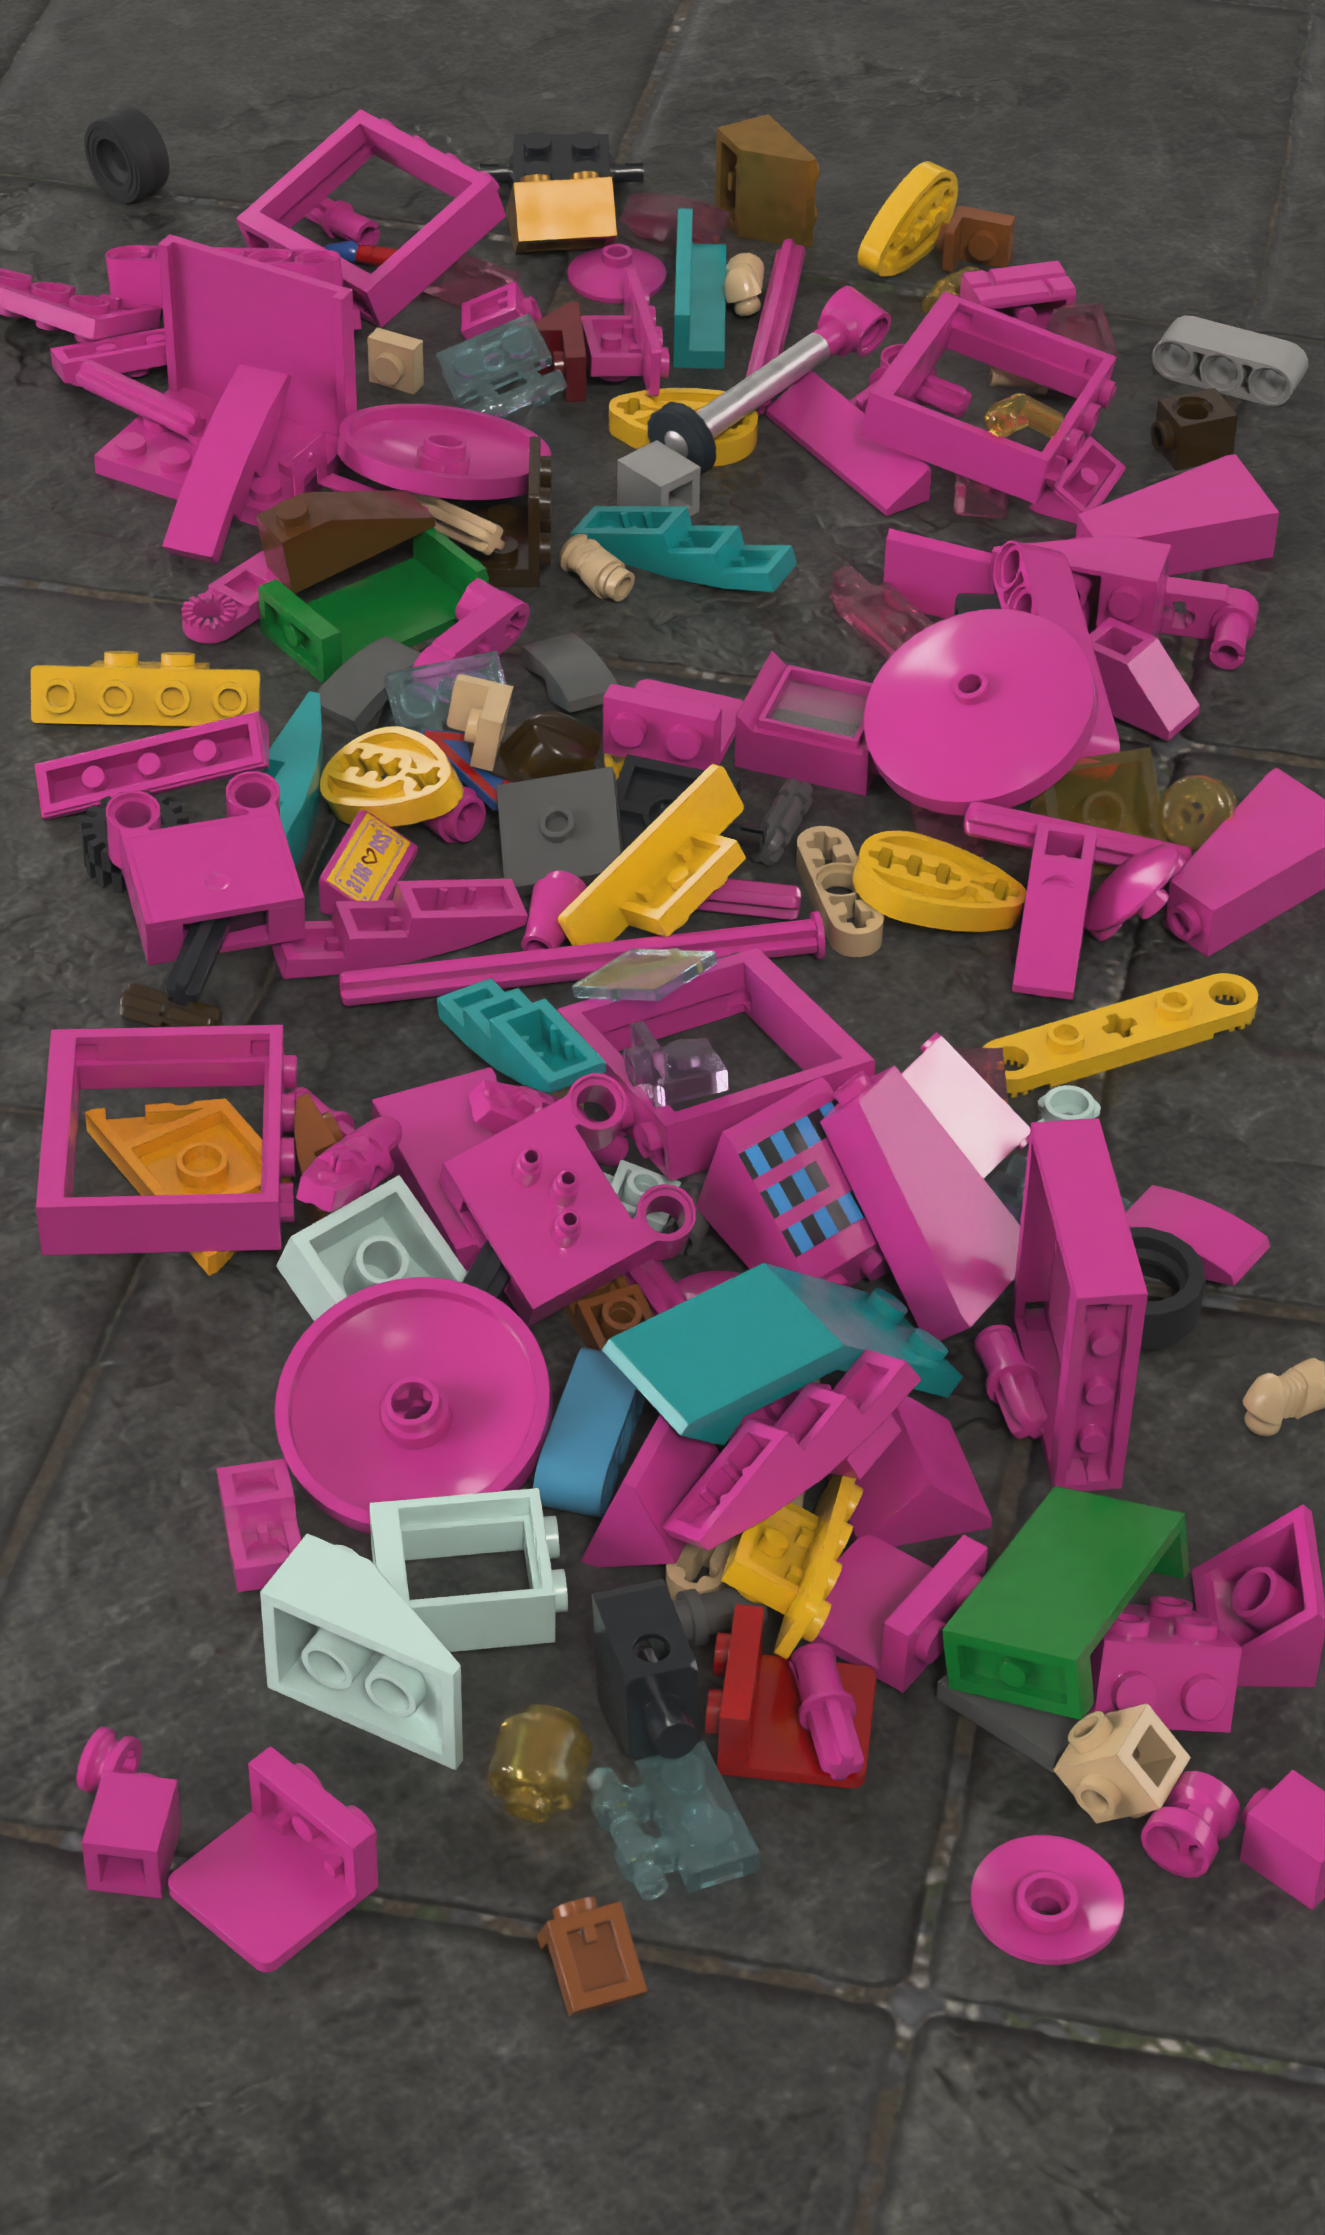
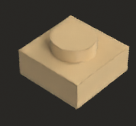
[367,327,424,394]

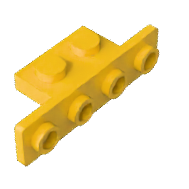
[31,651,260,726]
[558,764,746,946]
[721,1474,863,1660]

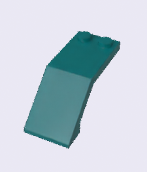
[602,1263,963,1445]

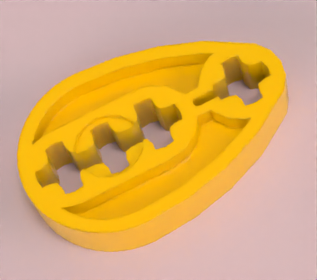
[857,161,958,277]
[609,388,758,466]
[319,726,464,827]
[852,831,1027,932]

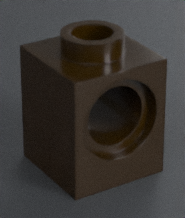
[1151,388,1238,471]

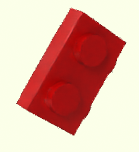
[705,1604,876,1789]

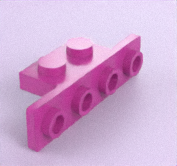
[581,268,670,396]

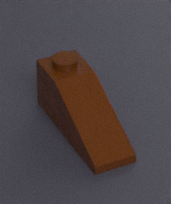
[256,490,436,594]

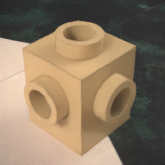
[1053,1703,1191,1824]

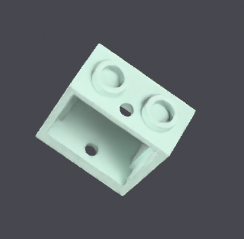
[369,1488,568,1652]

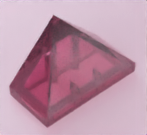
[421,254,520,307]

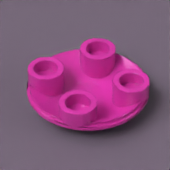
[1085,844,1185,942]

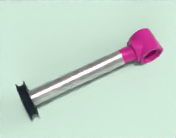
[648,286,891,476]

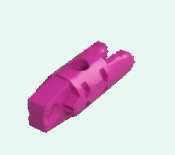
[296,1116,403,1213]

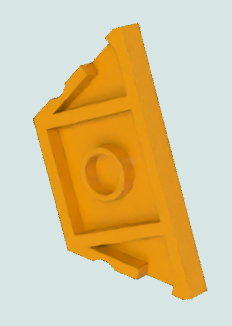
[85,1099,292,1276]

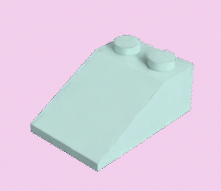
[276,1175,467,1321]
[260,1533,463,1770]

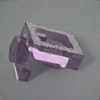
[624,1021,729,1108]

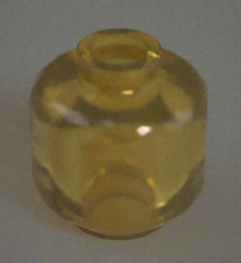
[1159,775,1239,851]
[487,1704,593,1823]

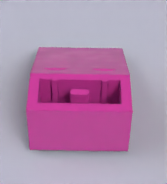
[988,535,1171,639]

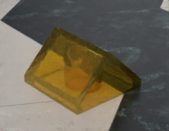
[1031,747,1167,876]

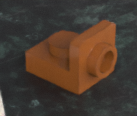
[937,205,1016,273]
[537,1897,648,2018]

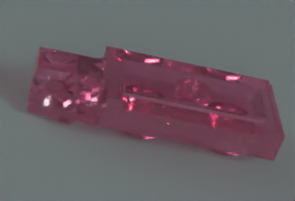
[830,565,934,659]

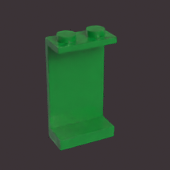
[258,527,489,684]
[942,1486,1189,1720]

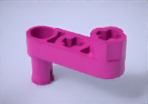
[1161,577,1259,670]
[410,578,530,701]

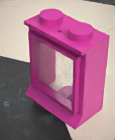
[734,651,880,796]

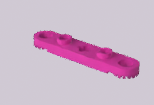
[181,550,300,643]

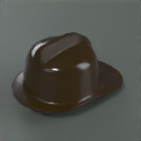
[468,711,602,782]

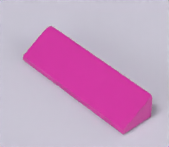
[766,371,931,516]
[34,711,269,821]

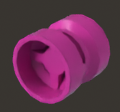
[1141,1771,1241,1878]

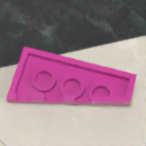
[0,268,161,343]

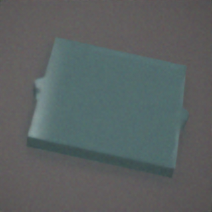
[572,948,717,1001]

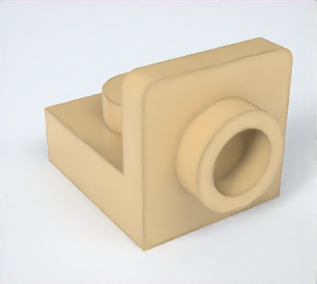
[447,674,514,772]

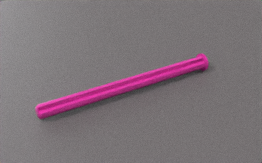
[338,911,825,1006]

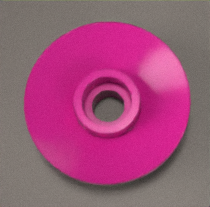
[568,244,666,304]
[970,1835,1125,1965]

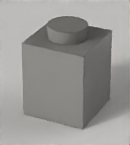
[617,440,701,516]

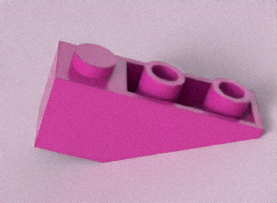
[1012,822,1098,1000]

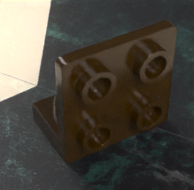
[474,436,552,587]

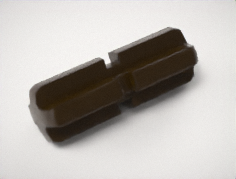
[119,983,224,1027]

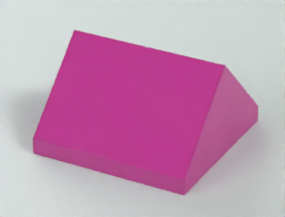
[882,528,992,619]
[827,1396,992,1547]
[581,1414,720,1568]
[1192,1505,1325,1688]

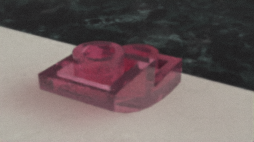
[619,193,731,244]

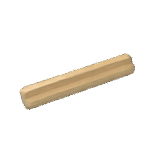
[412,493,505,556]

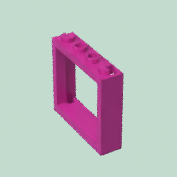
[236,109,506,328]
[860,291,1117,504]
[556,947,875,1181]
[36,1025,297,1255]
[1011,1118,1148,1491]

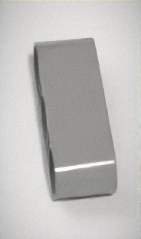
[1151,315,1309,406]

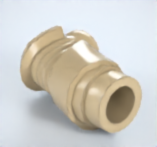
[724,253,765,317]
[559,534,635,602]
[1242,1358,1325,1437]

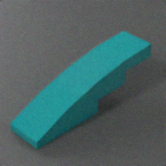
[570,506,797,592]
[264,691,324,868]
[437,978,606,1094]

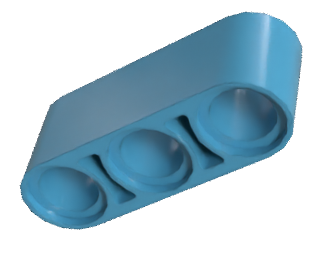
[533,1347,646,1519]

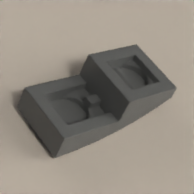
[521,632,619,713]
[316,636,421,734]

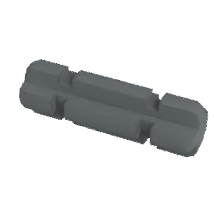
[748,778,813,866]

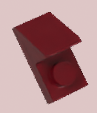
[521,302,586,402]

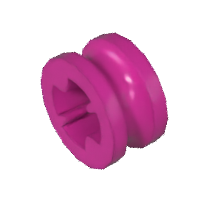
[77,1727,142,1793]

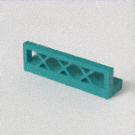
[673,208,726,369]

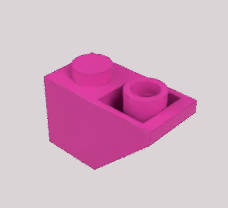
[1089,617,1200,741]

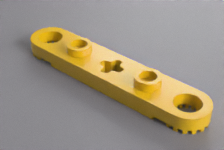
[978,973,1258,1098]

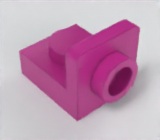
[461,281,542,347]

